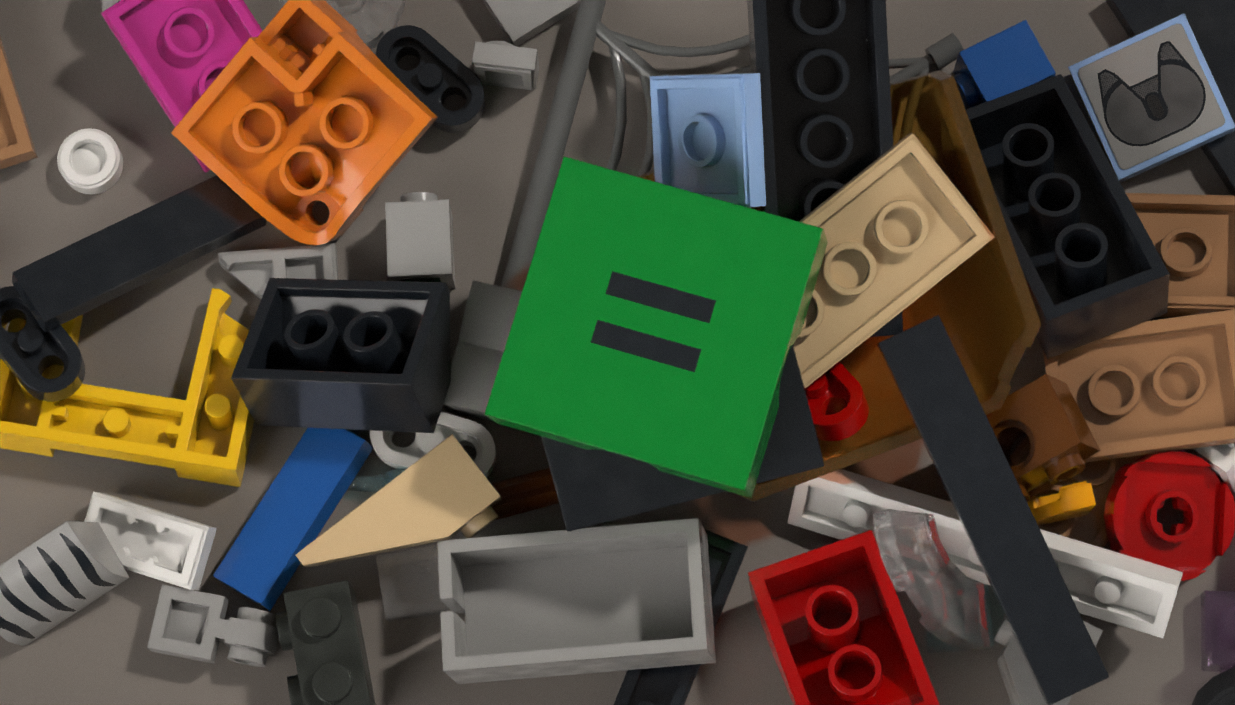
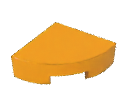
[1027,481,1096,525]

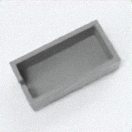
[437,518,716,684]

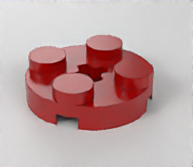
[1104,451,1235,581]

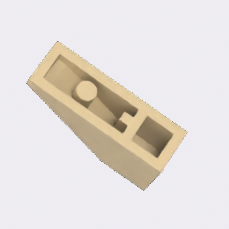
[295,434,502,567]

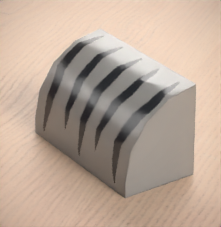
[0,521,130,646]

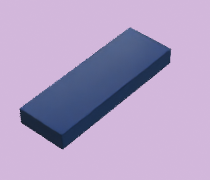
[213,428,373,611]

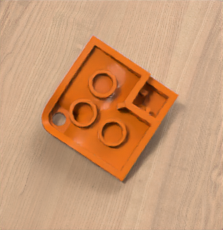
[171,0,438,246]

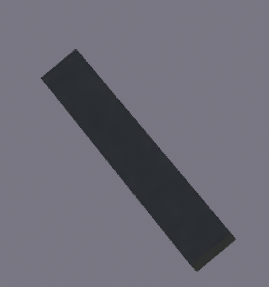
[877,315,1109,705]

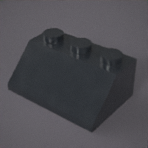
[231,278,451,433]

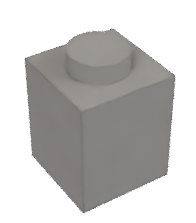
[385,192,455,289]

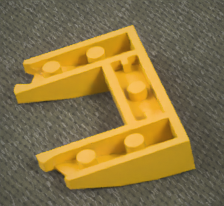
[0,288,254,487]

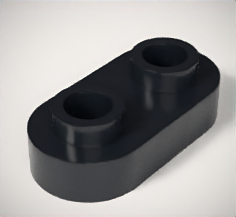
[376,25,485,133]
[0,286,85,402]

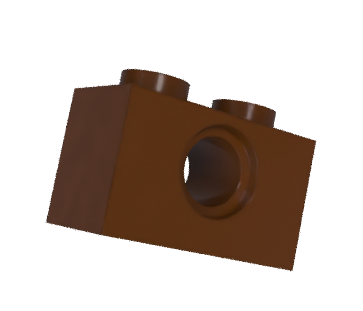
[984,374,1101,502]

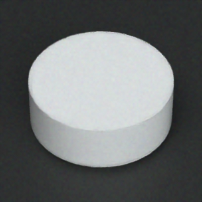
[57,128,123,195]

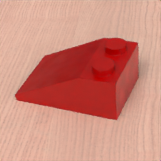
[748,530,940,705]

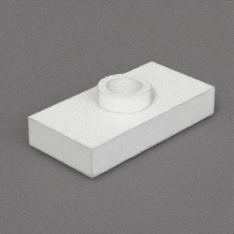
[84,491,217,590]

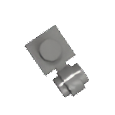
[147,584,279,667]

